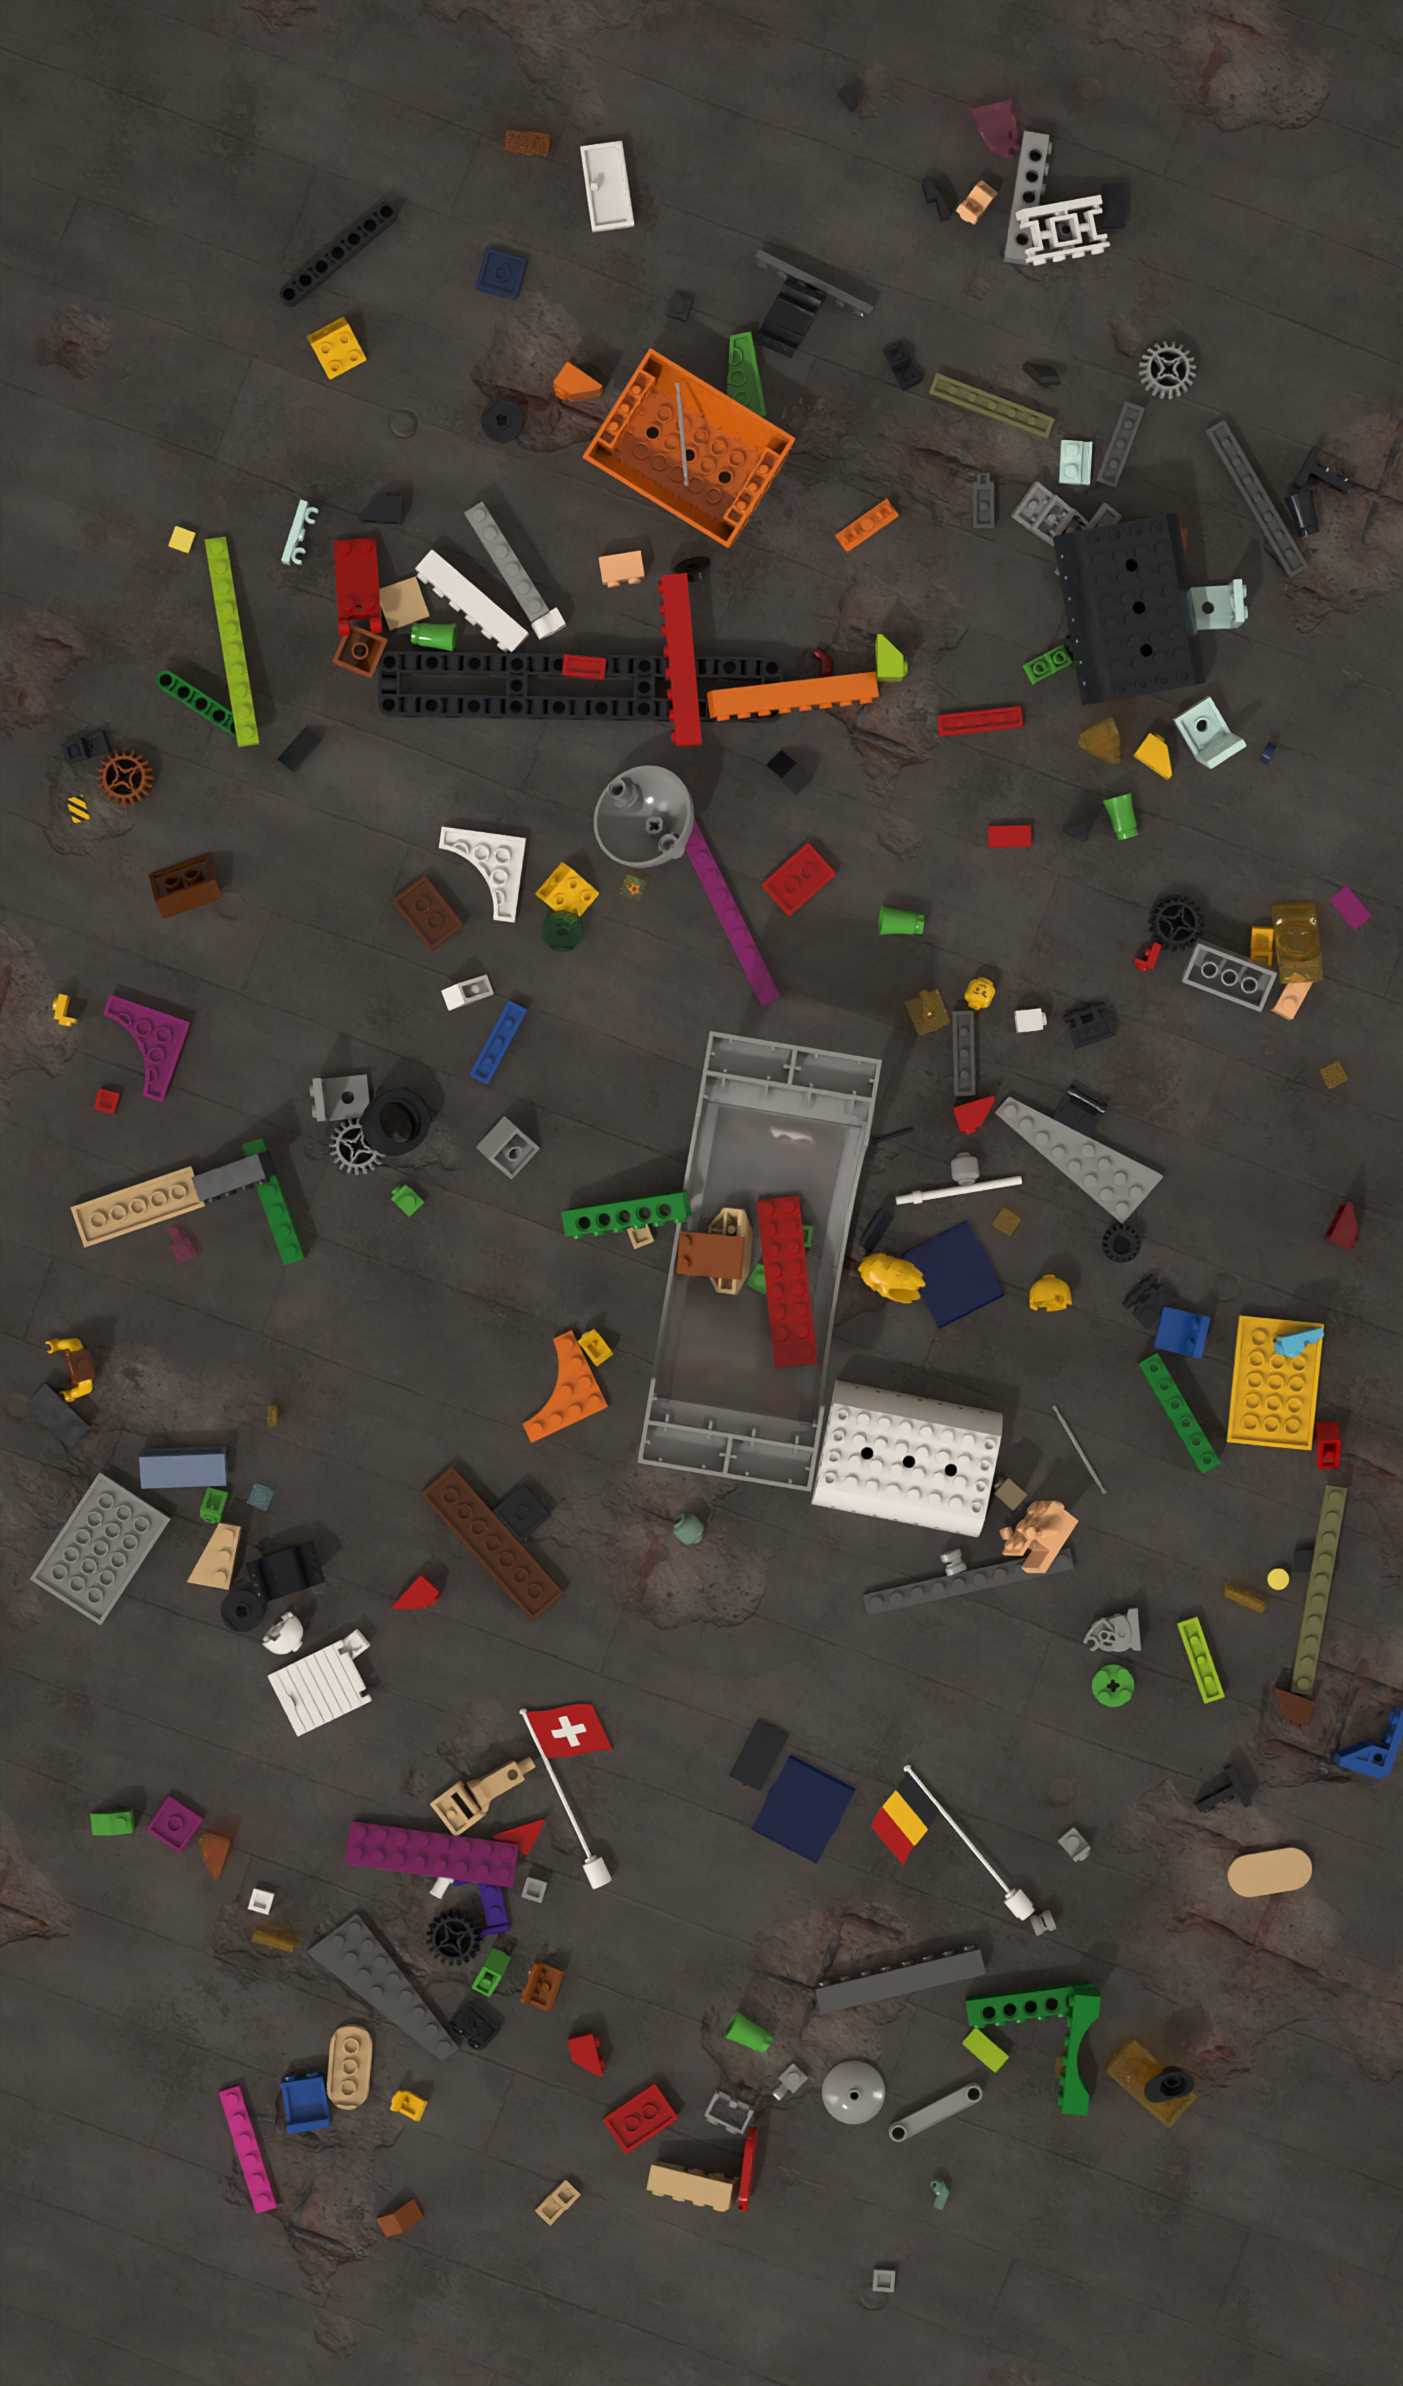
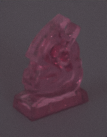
[969,99,1020,161]

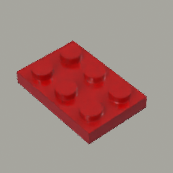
[761,843,836,917]
[602,2082,679,2154]

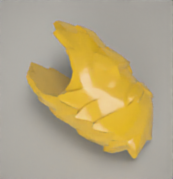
[858,1253,926,1303]

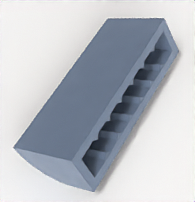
[139,1446,227,1489]

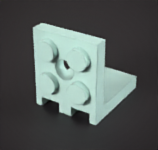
[1191,579,1248,631]
[1172,696,1247,769]

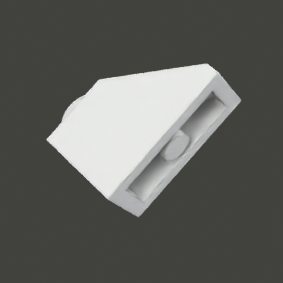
[441,974,494,1011]

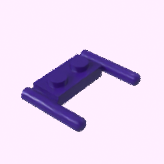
[452,1880,510,1940]

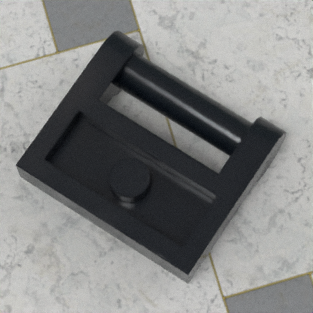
[1052,1084,1108,1138]

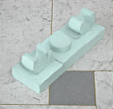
[281,500,319,565]

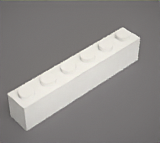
[415,550,529,653]

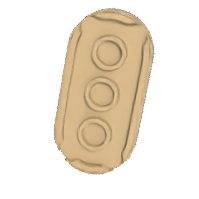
[1227,1847,1312,1897]
[327,2024,373,2110]

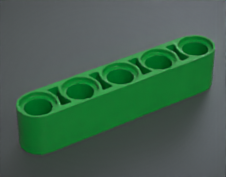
[156,671,237,738]

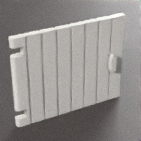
[268,1640,372,1736]

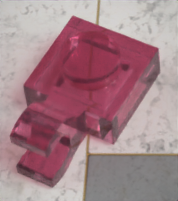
[168,1226,198,1265]

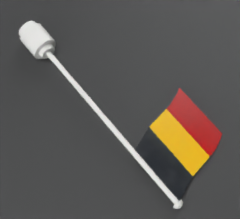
[871,1765,1035,1920]

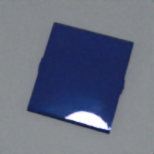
[901,1220,1005,1329]
[751,1755,856,1864]

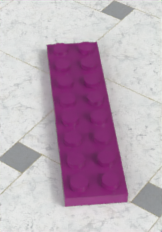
[344,1821,519,1888]

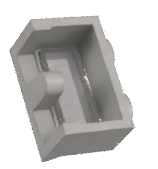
[704,2089,754,2134]

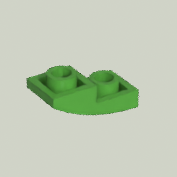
[1023,645,1073,685]

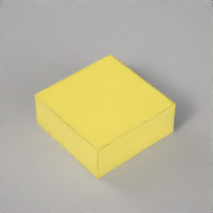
[168,526,196,554]

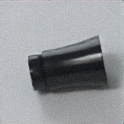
[1284,489,1319,538]

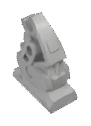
[1083,1607,1141,1652]

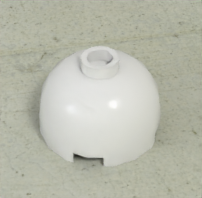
[262,1612,303,1654]

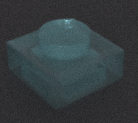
[247,1483,275,1511]

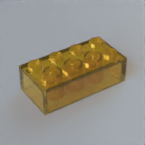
[1104,2036,1197,2128]

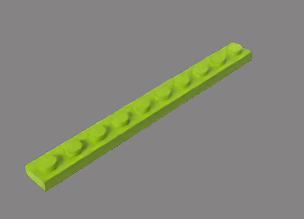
[205,537,259,747]

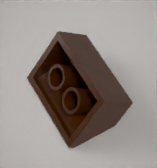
[148,853,223,919]

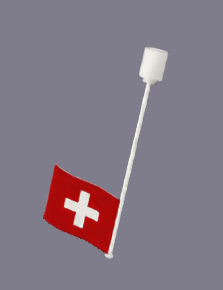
[519,1703,613,1889]

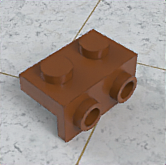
[521,1962,565,2011]

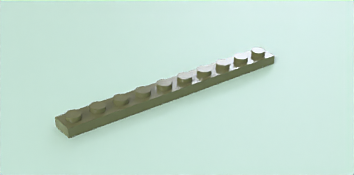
[1290,1484,1347,1695]

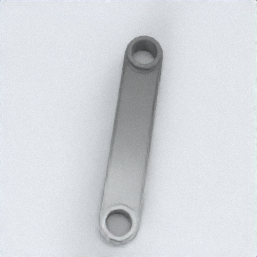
[888,2082,983,2142]

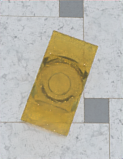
[1271,902,1323,984]

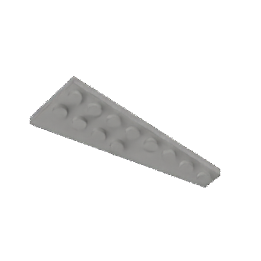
[994,1097,1163,1224]

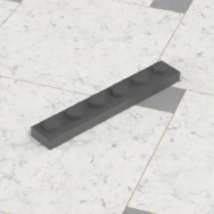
[755,249,873,318]

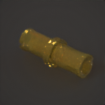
[1222,1584,1266,1614]
[251,1929,296,1953]

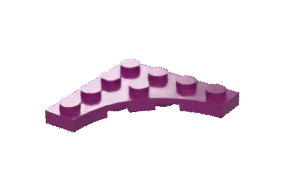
[103,995,191,1103]

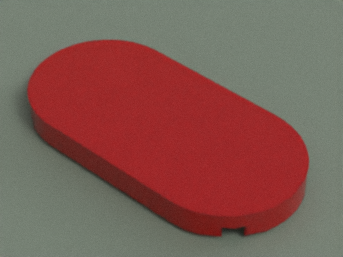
[738,2126,758,2212]

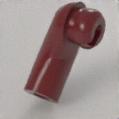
[812,647,834,678]

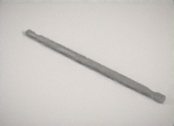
[675,383,689,486]
[1052,1405,1107,1494]

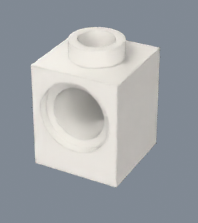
[1014,1008,1046,1033]

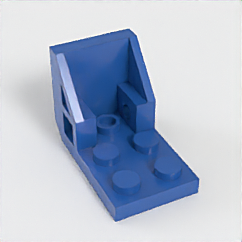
[1333,1705,1403,1779]

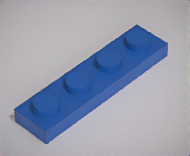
[469,1000,528,1085]

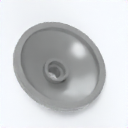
[822,2060,885,2124]

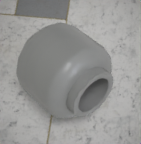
[951,1152,980,1185]

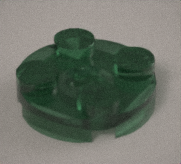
[541,910,584,952]

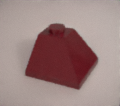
[1323,1201,1359,1250]

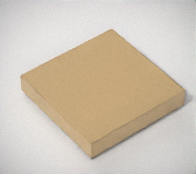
[380,576,430,631]

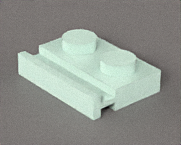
[1059,440,1092,485]

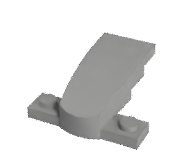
[1011,481,1122,576]

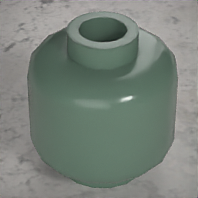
[672,1513,704,1545]

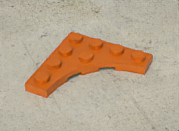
[523,1330,608,1443]

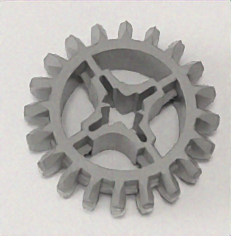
[1139,341,1196,399]
[329,1117,385,1175]

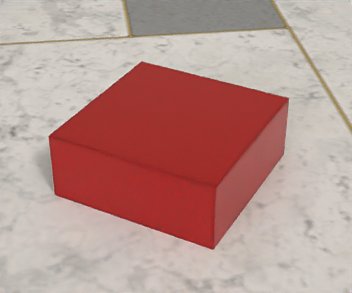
[94,1088,120,1114]

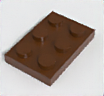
[392,875,464,952]

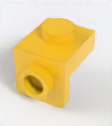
[53,994,78,1027]
[578,1329,613,1366]
[390,2090,428,2121]

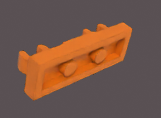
[835,499,899,553]

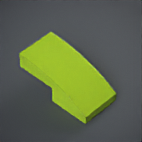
[962,2029,1010,2073]

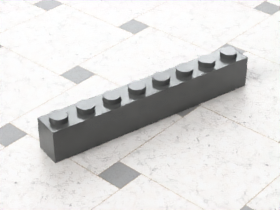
[815,1944,986,2014]

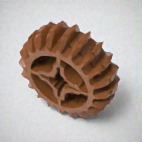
[96,749,154,807]

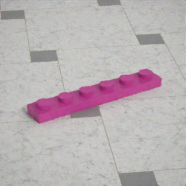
[219,2084,277,2214]

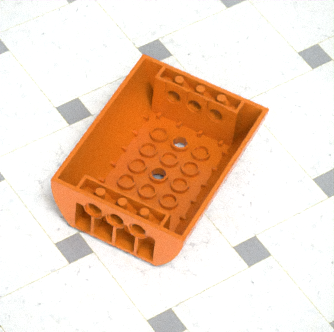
[582,348,796,548]

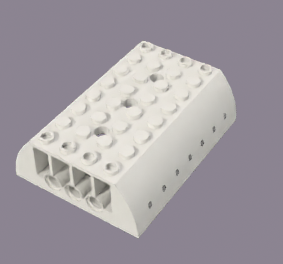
[811,1380,1003,1537]

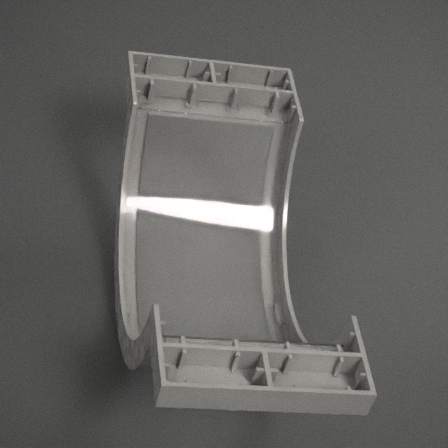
[637,1031,882,1492]

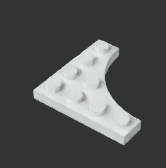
[439,827,526,923]

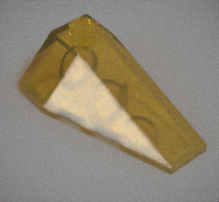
[1078,717,1121,766]

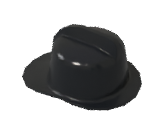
[1144,2066,1194,2103]

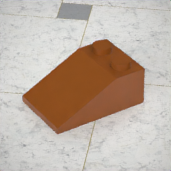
[677,1231,745,1280]

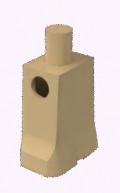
[467,1756,535,1813]

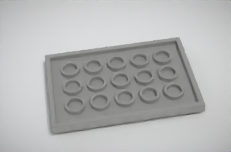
[30,1472,171,1625]

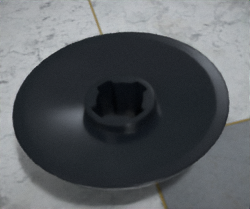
[674,556,711,582]

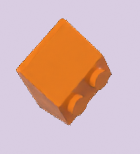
[553,361,603,402]

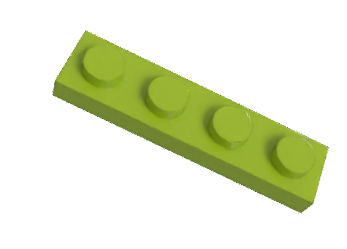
[1177,1616,1225,1704]

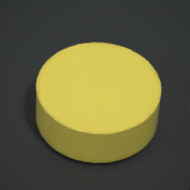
[1267,1568,1289,1590]

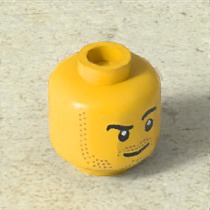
[964,977,995,1010]

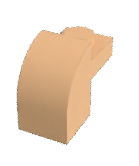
[956,180,998,224]

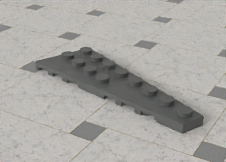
[307,1912,459,2061]

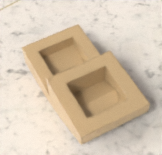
[534,2180,581,2226]

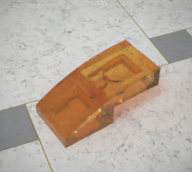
[503,130,550,156]

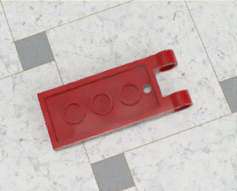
[333,537,382,636]

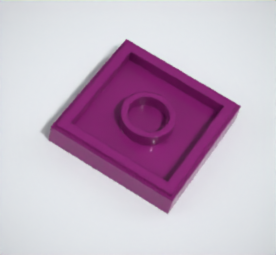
[145,1794,204,1853]

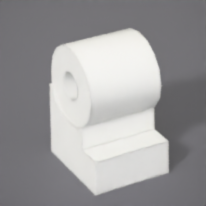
[531,607,566,640]

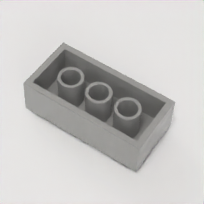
[1181,938,1277,1012]

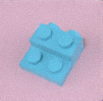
[1273,1327,1324,1358]

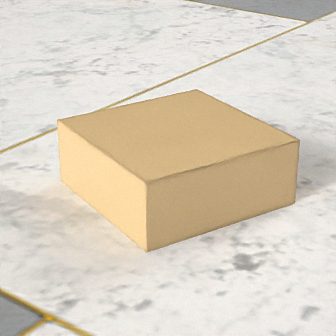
[627,1224,654,1249]

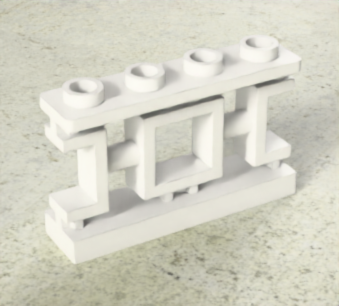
[1016,195,1110,266]

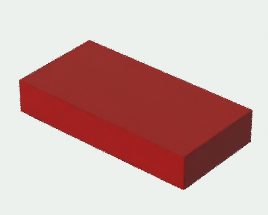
[562,654,606,680]
[988,825,1031,848]

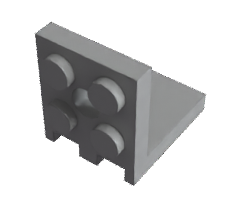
[309,1074,370,1122]

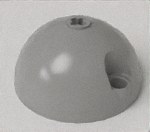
[594,765,694,868]

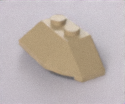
[707,1207,753,1295]

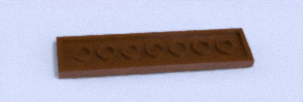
[420,1466,564,1622]

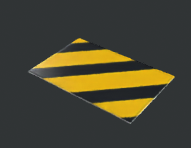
[66,795,90,824]

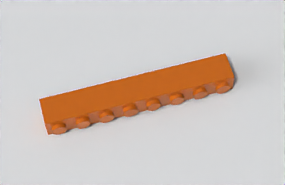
[707,671,879,721]

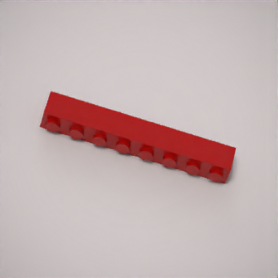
[658,573,702,748]

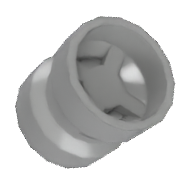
[940,1548,967,1576]
[1029,1909,1056,1936]

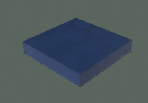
[475,247,528,301]

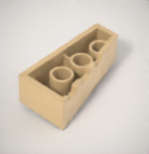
[646,2161,741,2211]

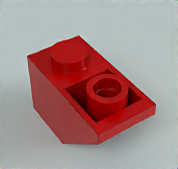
[568,2030,606,2076]

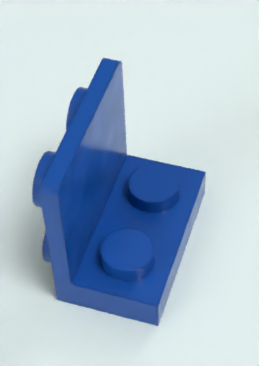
[1154,1307,1211,1359]

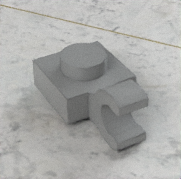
[772,2062,808,2100]

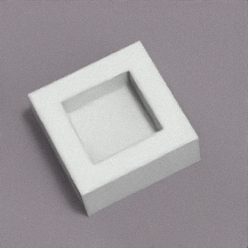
[248,1887,275,1915]

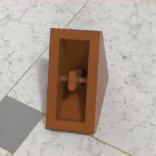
[376,2198,423,2237]

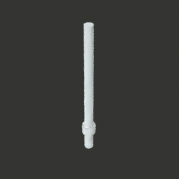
[895,1176,1022,1205]

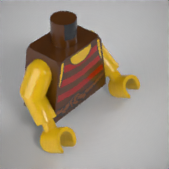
[45,1338,96,1403]

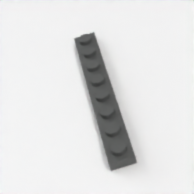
[1205,420,1308,579]

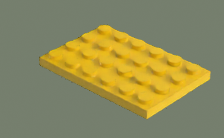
[1226,1315,1324,1450]

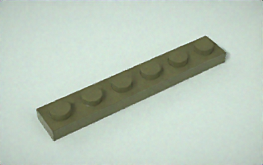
[929,373,1055,440]

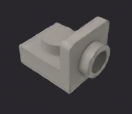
[1057,1826,1091,1862]

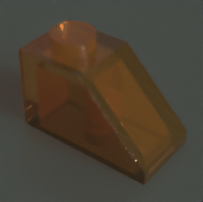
[198,1830,233,1881]

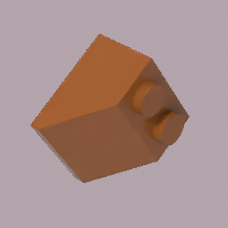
[332,623,388,679]

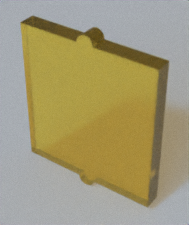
[904,989,951,1036]

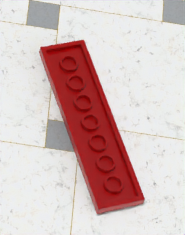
[756,1196,818,1369]

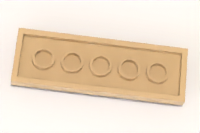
[70,1166,206,1248]

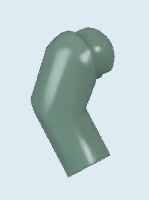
[930,2178,949,2210]

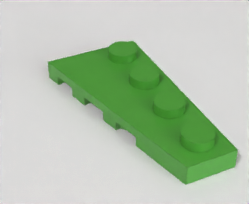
[727,331,767,417]

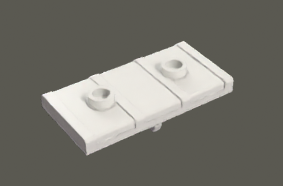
[580,141,634,232]

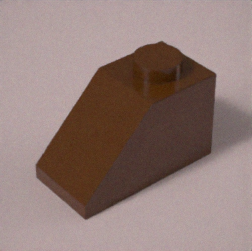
[1272,1686,1316,1728]

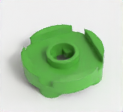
[1091,1664,1134,1707]

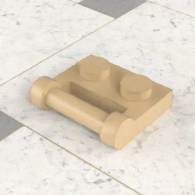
[430,1780,486,1836]

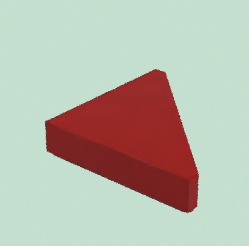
[493,1818,545,1855]

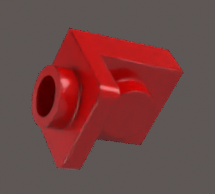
[1132,942,1162,972]

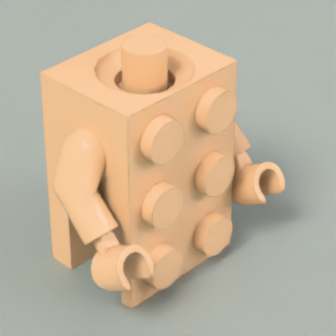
[1000,1500,1078,1573]

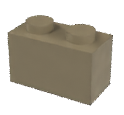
[991,1475,1027,1510]

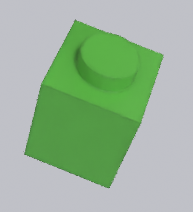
[90,1808,135,1835]
[471,1947,511,1997]

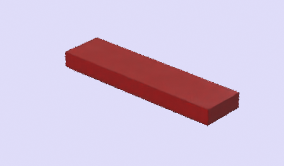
[937,706,1023,737]

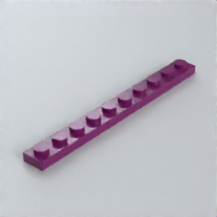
[685,819,781,1007]

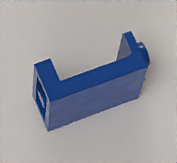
[280,2071,331,2134]

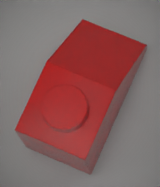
[952,1096,995,1135]
[1315,1421,1341,1469]
[392,1574,441,1609]

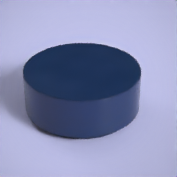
[1260,743,1277,765]

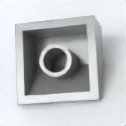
[476,1116,540,1179]

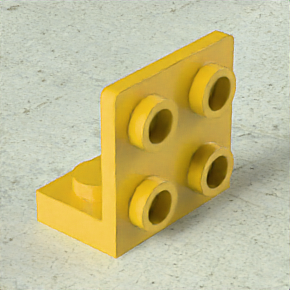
[306,316,366,379]
[535,862,599,925]

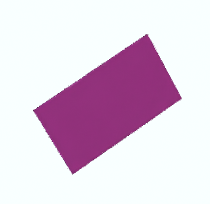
[1329,885,1372,931]

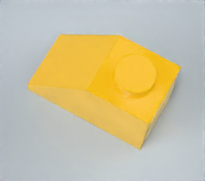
[1133,733,1172,780]

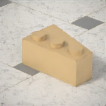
[187,1521,243,1590]

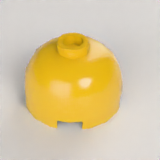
[1029,1275,1072,1311]

